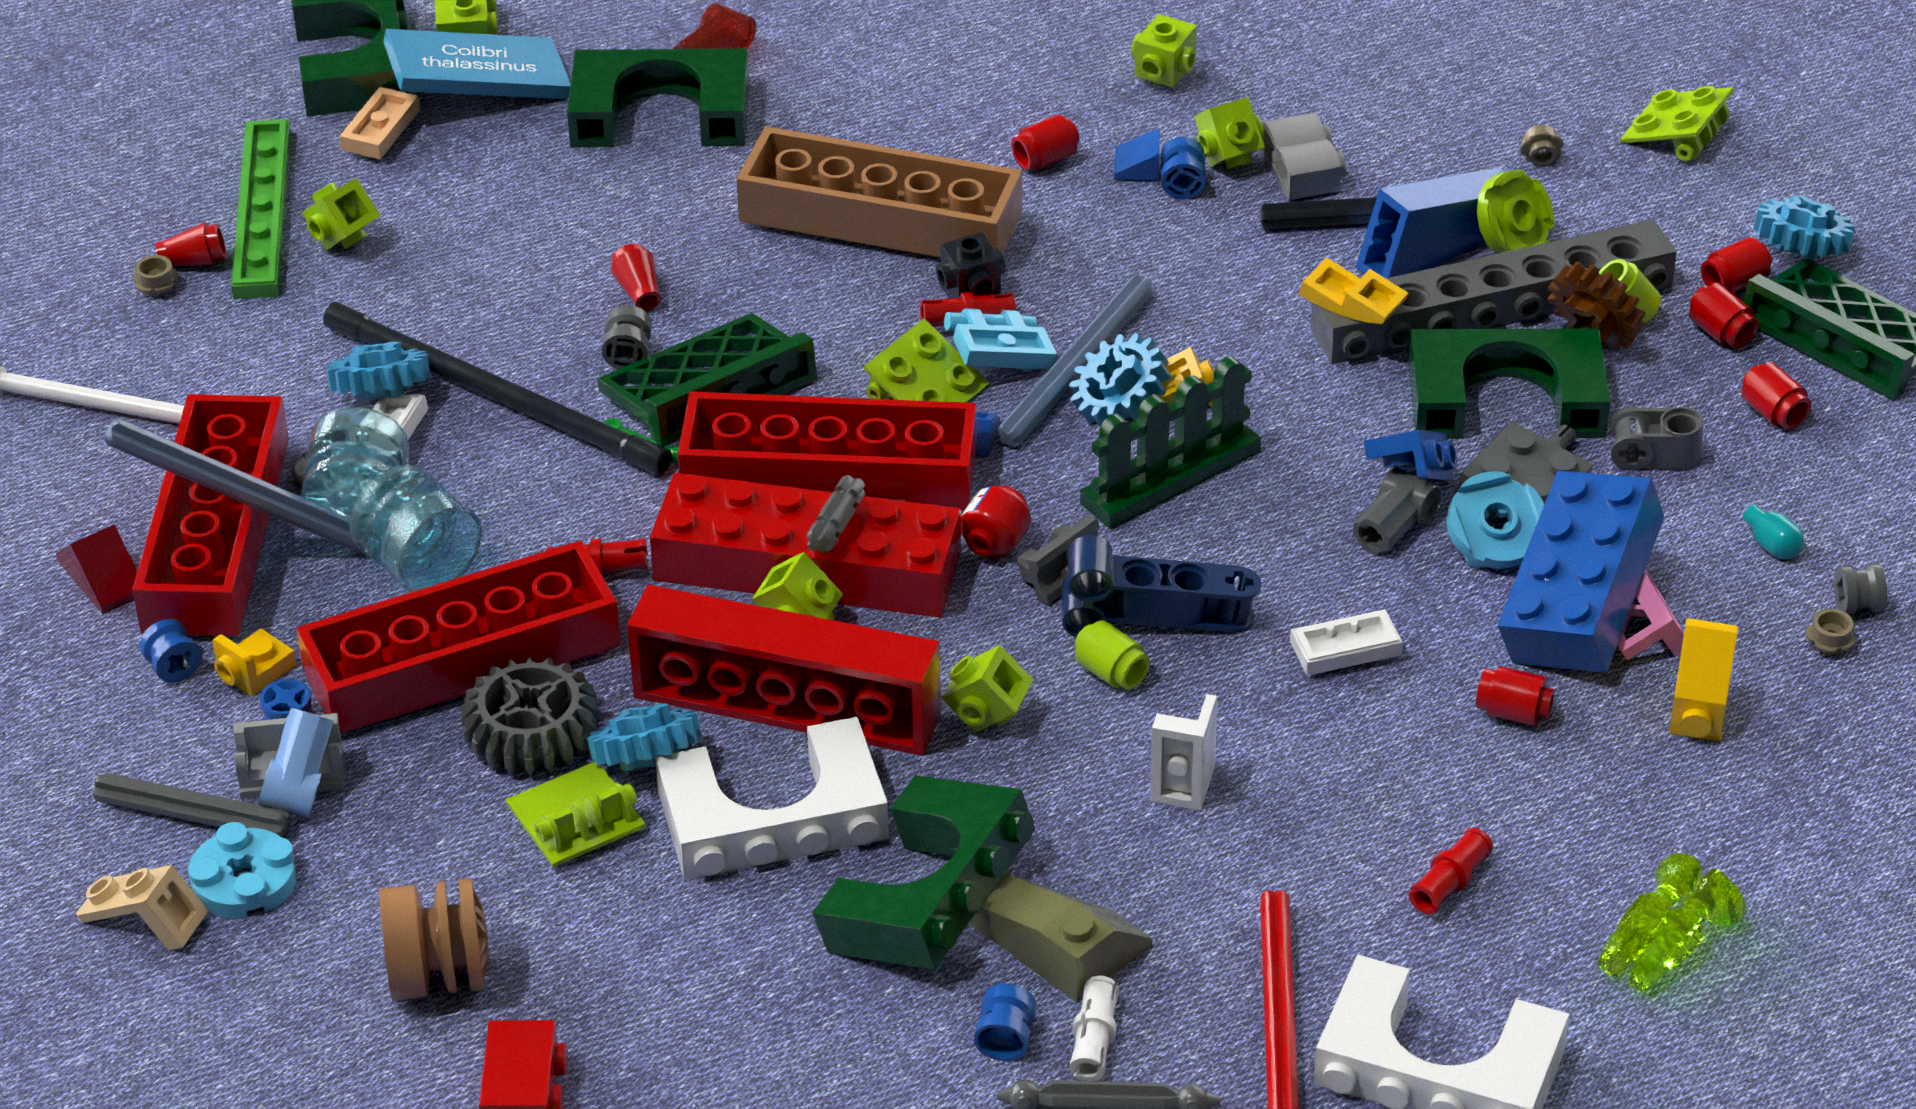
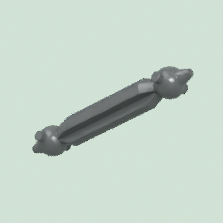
[997,1079,1220,1109]

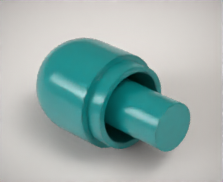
[1742,504,1805,560]

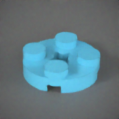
[1446,471,1544,569]
[188,822,297,919]

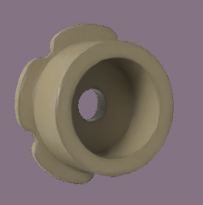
[1520,125,1564,166]
[133,255,178,296]
[1806,609,1856,655]

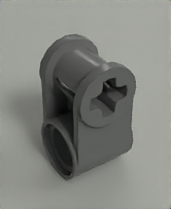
[1610,406,1704,471]

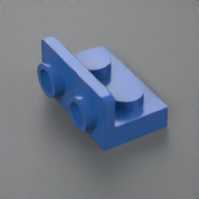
[1364,430,1457,482]

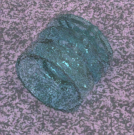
[301,407,410,533]
[349,465,483,592]

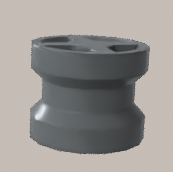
[1834,563,1887,615]

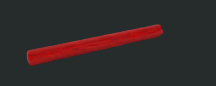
[1260,889,1299,1109]

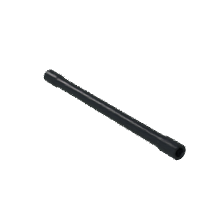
[323,301,672,476]

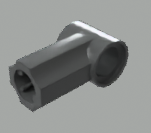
[1353,467,1442,556]

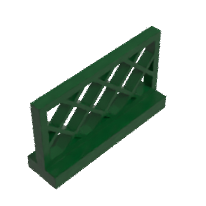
[1743,259,1916,400]
[597,313,818,447]

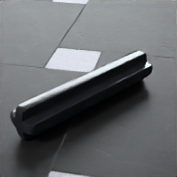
[1260,197,1377,230]

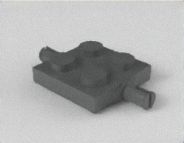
[1458,421,1593,527]

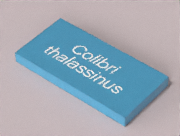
[383,29,570,99]

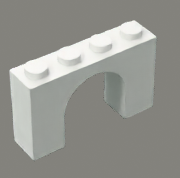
[655,717,889,880]
[1314,954,1569,1109]

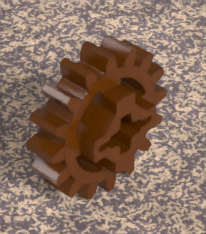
[1547,262,1646,351]

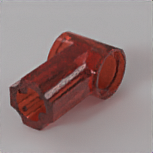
[673,3,757,49]

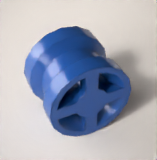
[139,619,202,683]
[260,679,314,720]

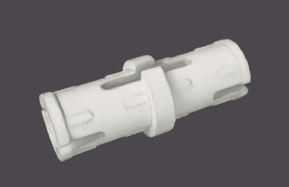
[1069,976,1119,1081]

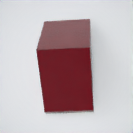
[56,524,137,614]

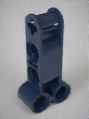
[1061,535,1262,637]

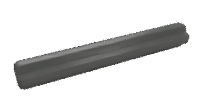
[93,773,291,838]

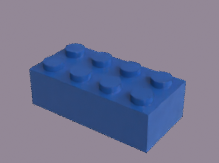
[1497,471,1665,673]

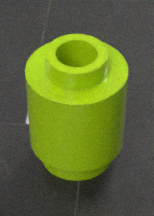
[1599,259,1661,323]
[1075,620,1150,690]

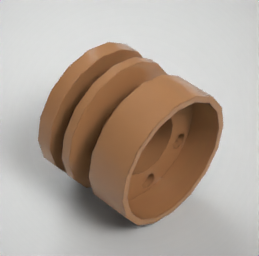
[379,878,490,1001]

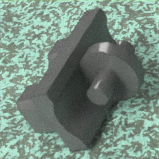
[1017,516,1099,604]

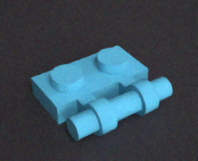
[944,308,1057,371]

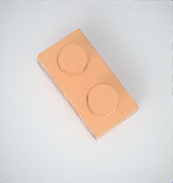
[339,87,420,160]

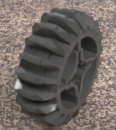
[461,656,600,777]

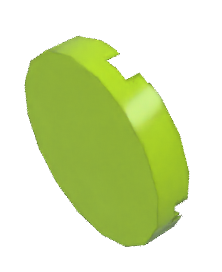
[1476,169,1554,254]

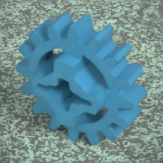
[1753,196,1856,259]
[1069,333,1171,426]
[326,342,430,401]
[587,703,702,771]

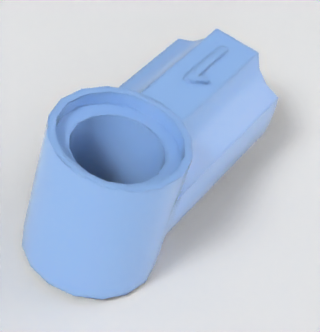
[258,708,334,818]

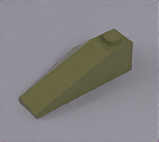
[969,872,1152,1003]

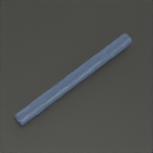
[998,274,1153,448]
[104,419,377,554]

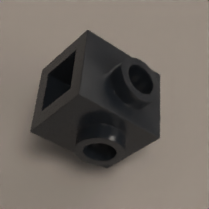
[936,232,1006,298]

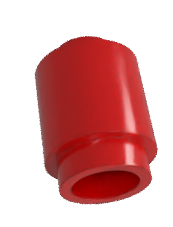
[1011,114,1080,170]
[1701,237,1772,294]
[1689,283,1759,349]
[1741,362,1812,430]
[1476,666,1555,726]

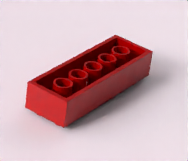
[678,392,977,510]
[132,394,289,636]
[650,473,961,618]
[296,540,621,734]
[627,584,941,756]

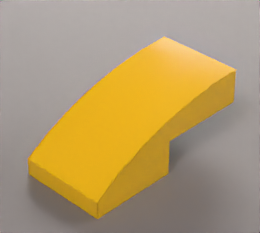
[1298,257,1408,324]

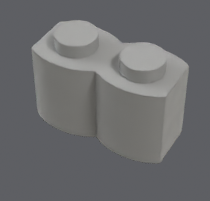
[1262,113,1346,200]

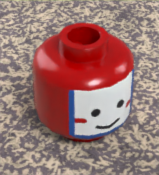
[961,485,1032,558]

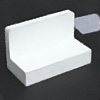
[1150,694,1217,810]

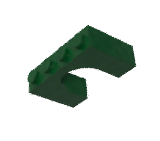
[291,0,409,117]
[567,48,750,147]
[1408,328,1610,439]
[812,775,1036,970]

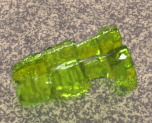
[1598,853,1747,993]

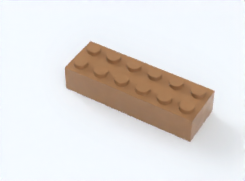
[736,126,1022,258]

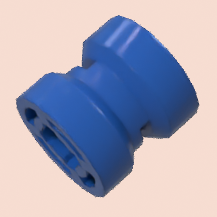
[1161,137,1205,199]
[974,983,1037,1061]

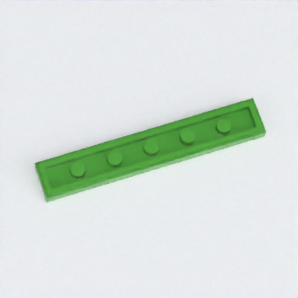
[231,119,291,299]

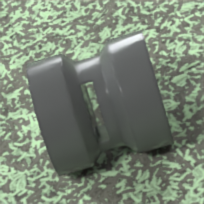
[601,305,652,369]

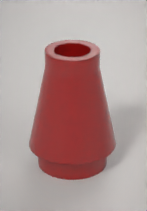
[156,222,227,267]
[611,243,662,311]

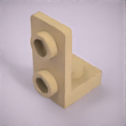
[76,865,209,950]

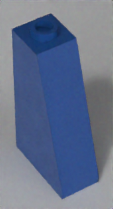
[1356,168,1503,278]

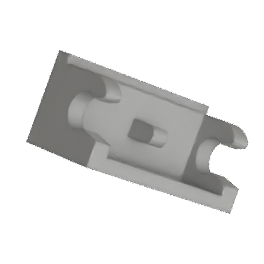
[234,713,345,800]

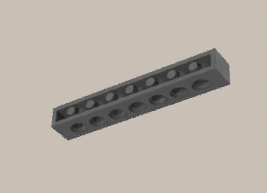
[1311,219,1677,364]

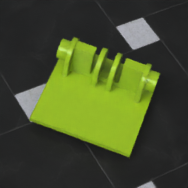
[1620,86,1734,161]
[863,319,990,402]
[505,762,646,867]

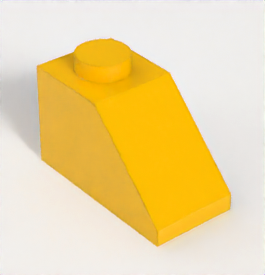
[1669,618,1738,742]

